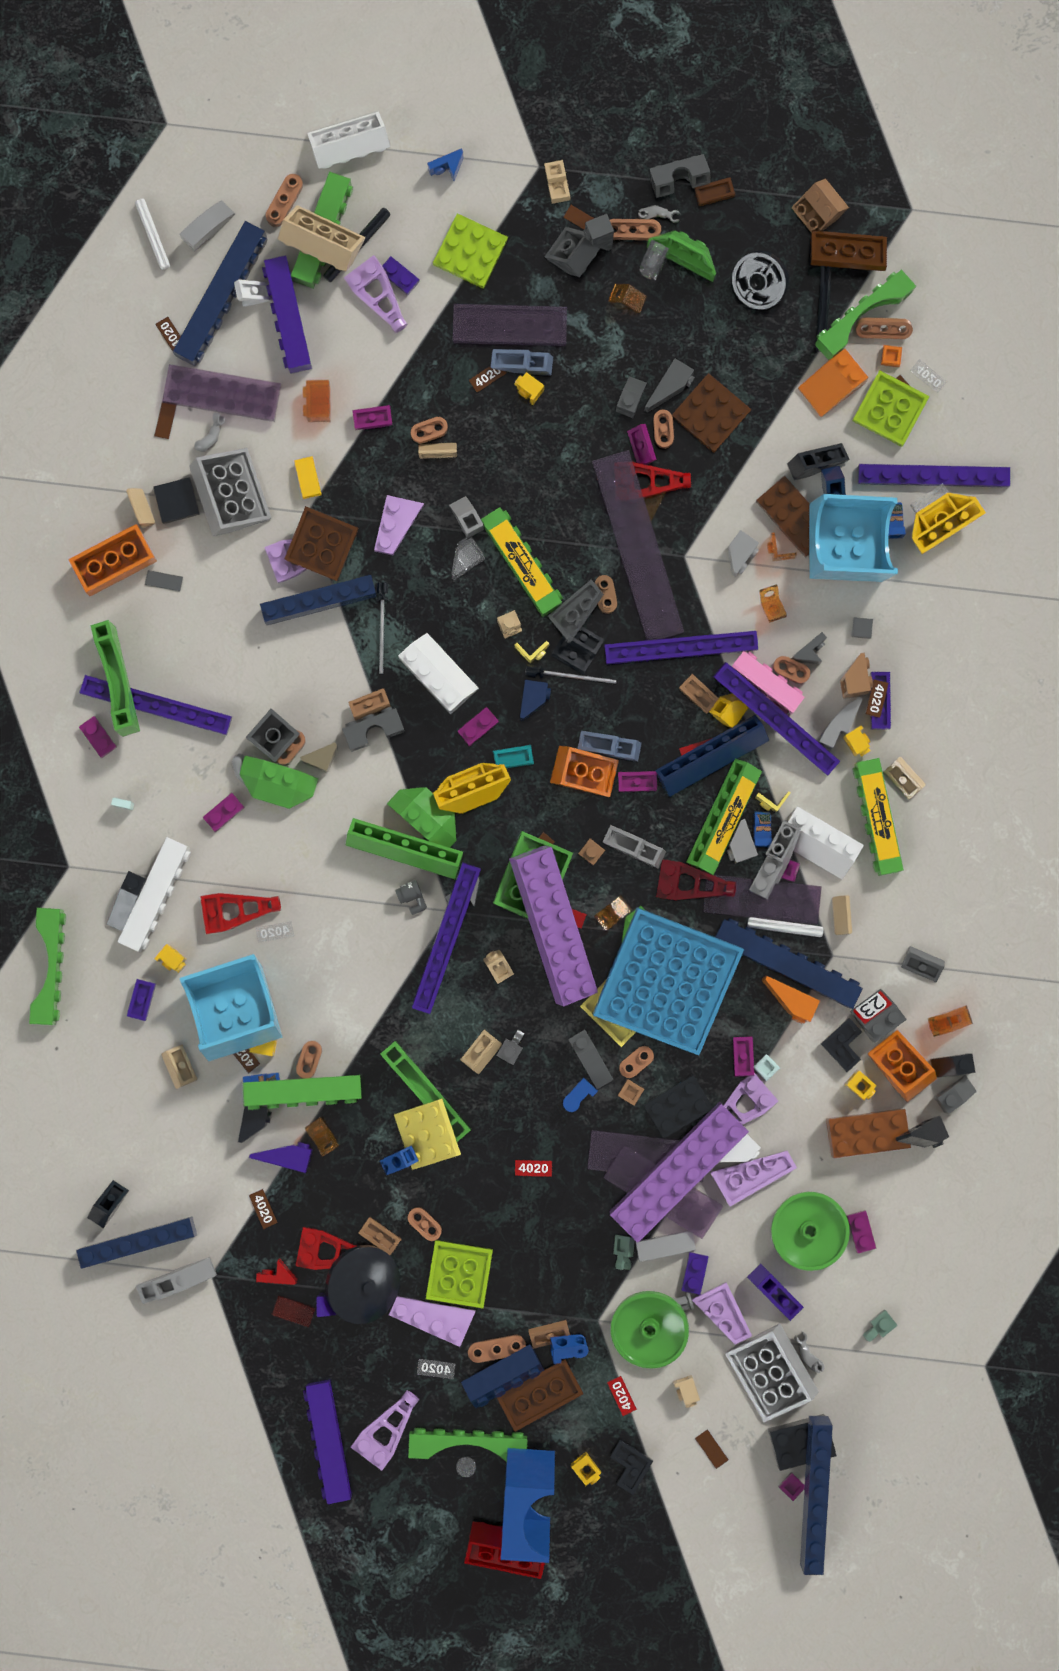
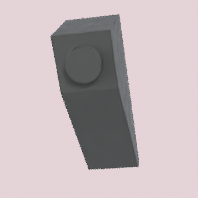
[583,214,614,251]
[644,359,695,413]
[568,1030,614,1089]

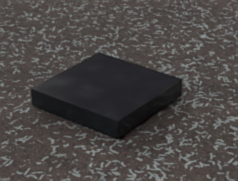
[153,477,200,524]

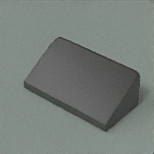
[901,946,945,983]

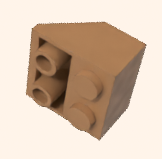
[791,179,849,233]
[840,653,873,699]

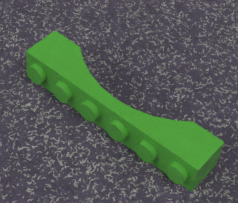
[815,269,916,360]
[90,620,140,737]
[29,908,66,1025]
[381,1041,471,1142]
[408,1428,527,1462]

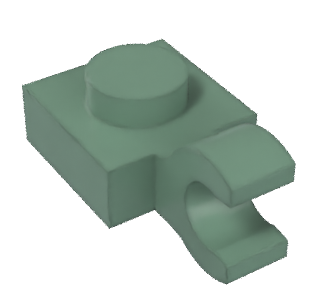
[613,1235,635,1270]
[863,1310,898,1342]

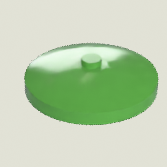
[771,1192,850,1271]
[611,1291,689,1369]

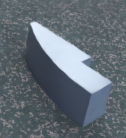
[491,349,553,376]
[578,731,641,762]

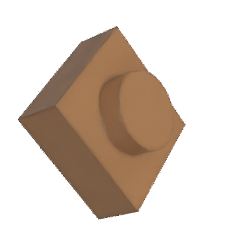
[578,839,605,865]
[618,1079,644,1106]

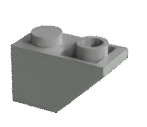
[449,496,484,538]
[728,530,759,577]

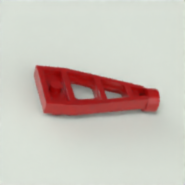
[614,462,691,502]
[200,893,281,934]
[296,1227,356,1270]

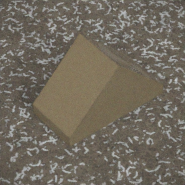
[300,742,338,772]

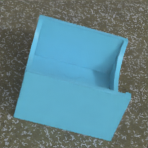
[809,494,898,582]
[179,954,283,1061]

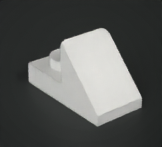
[234,280,271,307]

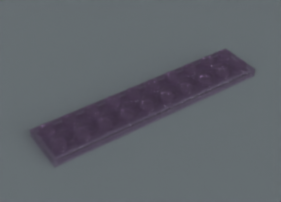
[592,450,684,641]

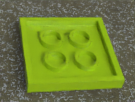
[433,213,508,289]
[852,370,930,447]
[426,1240,493,1308]

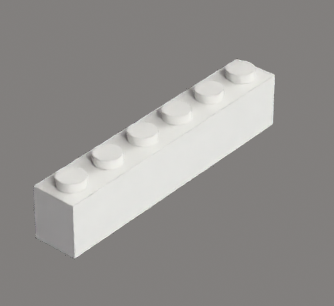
[118,837,191,952]

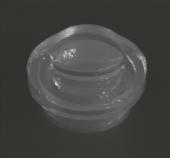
[456,1457,476,1477]

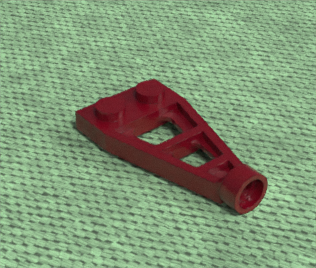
[656,859,737,901]

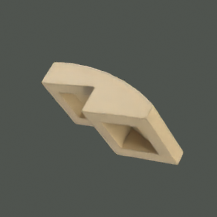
[544,160,570,204]

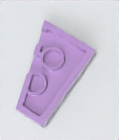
[374,495,424,555]
[692,1282,752,1344]

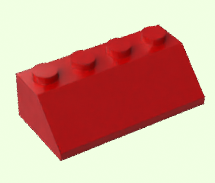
[464,1521,545,1579]

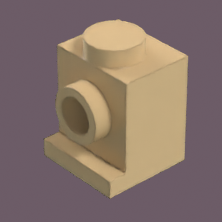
[497,610,522,639]
[673,1375,700,1408]

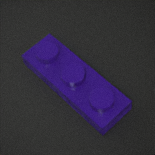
[870,672,891,730]

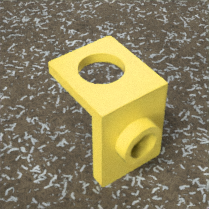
[515,641,549,664]
[755,791,791,813]

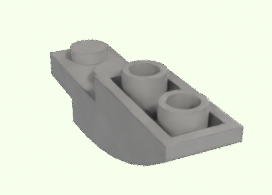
[749,821,801,899]
[136,1257,217,1304]

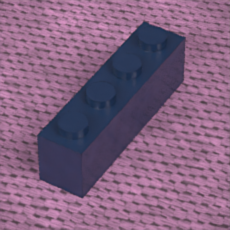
[461,1344,544,1408]

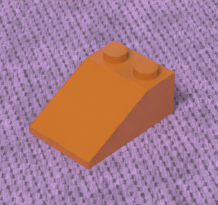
[798,348,869,417]
[550,746,619,797]
[762,976,820,1024]
[868,1030,937,1102]

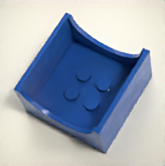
[501,1448,555,1563]

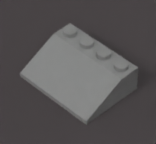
[189,448,271,536]
[725,1323,819,1422]

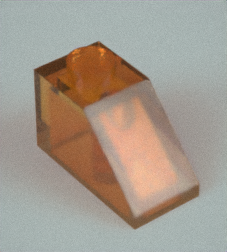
[927,1005,973,1037]

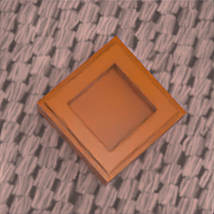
[881,345,902,367]

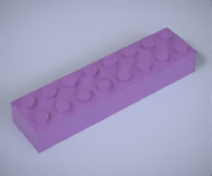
[509,846,598,1006]
[609,1102,749,1243]

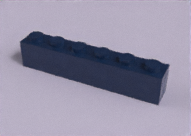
[260,575,377,626]
[655,715,769,796]
[76,1216,197,1269]

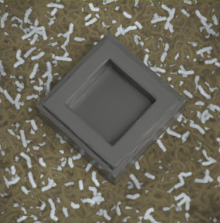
[852,617,873,639]

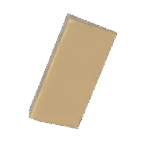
[418,443,457,459]
[126,488,155,528]
[884,757,926,800]
[832,895,852,935]
[460,1030,502,1074]
[161,1045,197,1089]

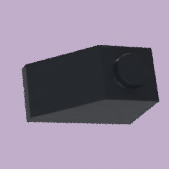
[930,1053,976,1078]
[238,1105,272,1143]
[87,1180,129,1228]

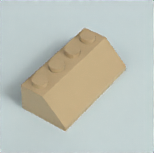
[278,205,365,271]

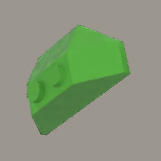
[647,231,716,282]
[239,756,319,809]
[387,787,456,848]

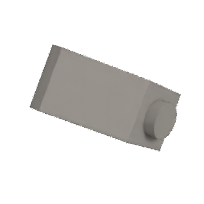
[727,819,758,864]

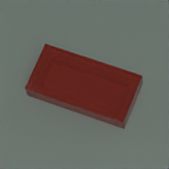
[272,1296,315,1327]

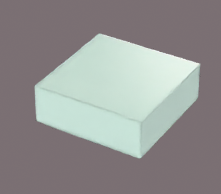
[111,798,134,810]
[754,1054,780,1081]

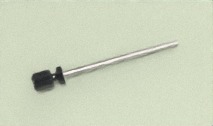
[377,582,388,674]
[525,665,616,684]

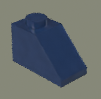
[821,466,846,495]
[520,680,551,721]

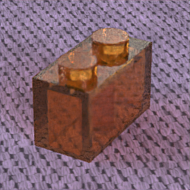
[303,380,331,422]

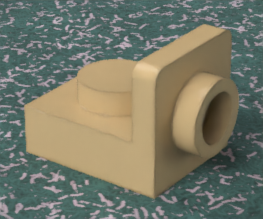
[483,950,514,984]

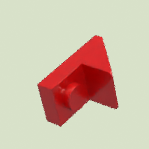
[256,1258,297,1285]

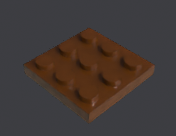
[672,373,752,453]
[284,506,359,581]

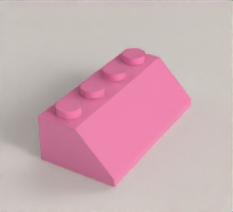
[731,651,805,717]

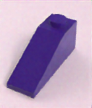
[249,1142,313,1173]
[747,1263,804,1321]

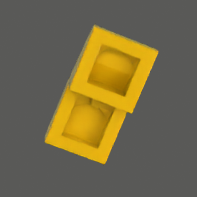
[294,456,322,499]

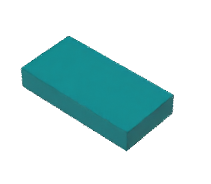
[493,745,534,769]

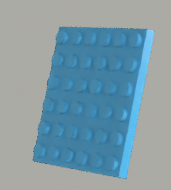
[592,907,744,1055]

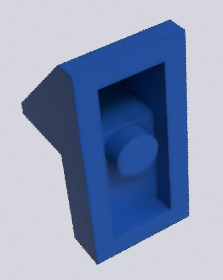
[427,148,464,181]

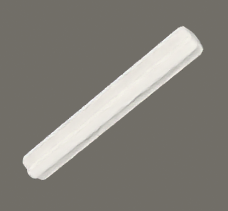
[135,199,170,270]
[747,917,823,937]

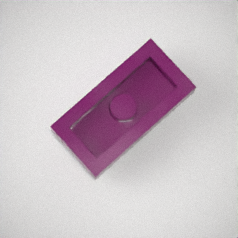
[352,405,393,430]
[627,424,657,465]
[457,707,499,746]
[79,716,117,758]
[618,771,657,792]
[203,793,245,832]
[733,1037,754,1077]
[847,1210,877,1253]

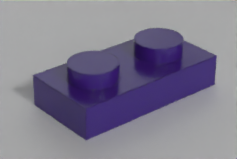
[382,256,420,295]
[127,979,156,1021]
[681,1252,709,1295]

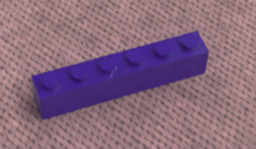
[262,255,312,374]
[303,1380,352,1504]

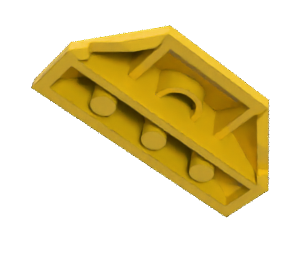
[911,493,986,554]
[433,763,511,813]

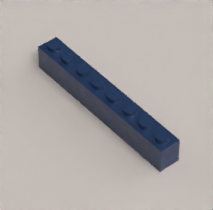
[173,221,268,366]
[715,918,863,1009]
[800,1416,833,1575]

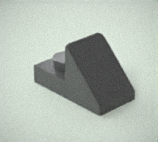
[791,632,827,664]

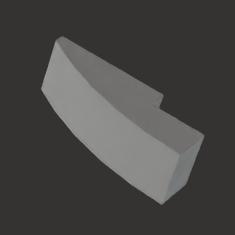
[180,200,235,251]
[818,697,863,750]
[603,825,666,869]
[635,1230,696,1262]

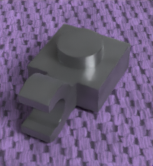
[496,1030,524,1065]

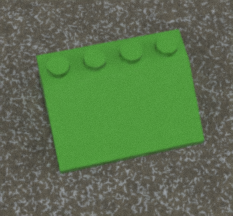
[493,831,573,919]

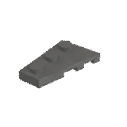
[548,579,604,643]

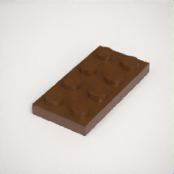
[811,230,887,271]
[756,476,809,558]
[497,1359,584,1432]

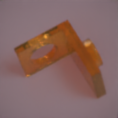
[609,284,646,313]
[767,532,797,562]
[759,584,787,623]
[594,895,632,931]
[305,1117,339,1157]

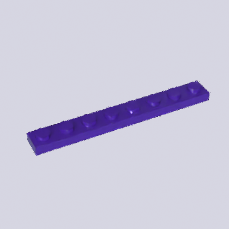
[858,464,1011,488]
[605,631,758,664]
[713,662,840,776]
[80,675,232,735]
[412,862,481,1014]

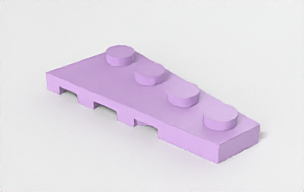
[710,1151,797,1206]
[389,1296,476,1347]

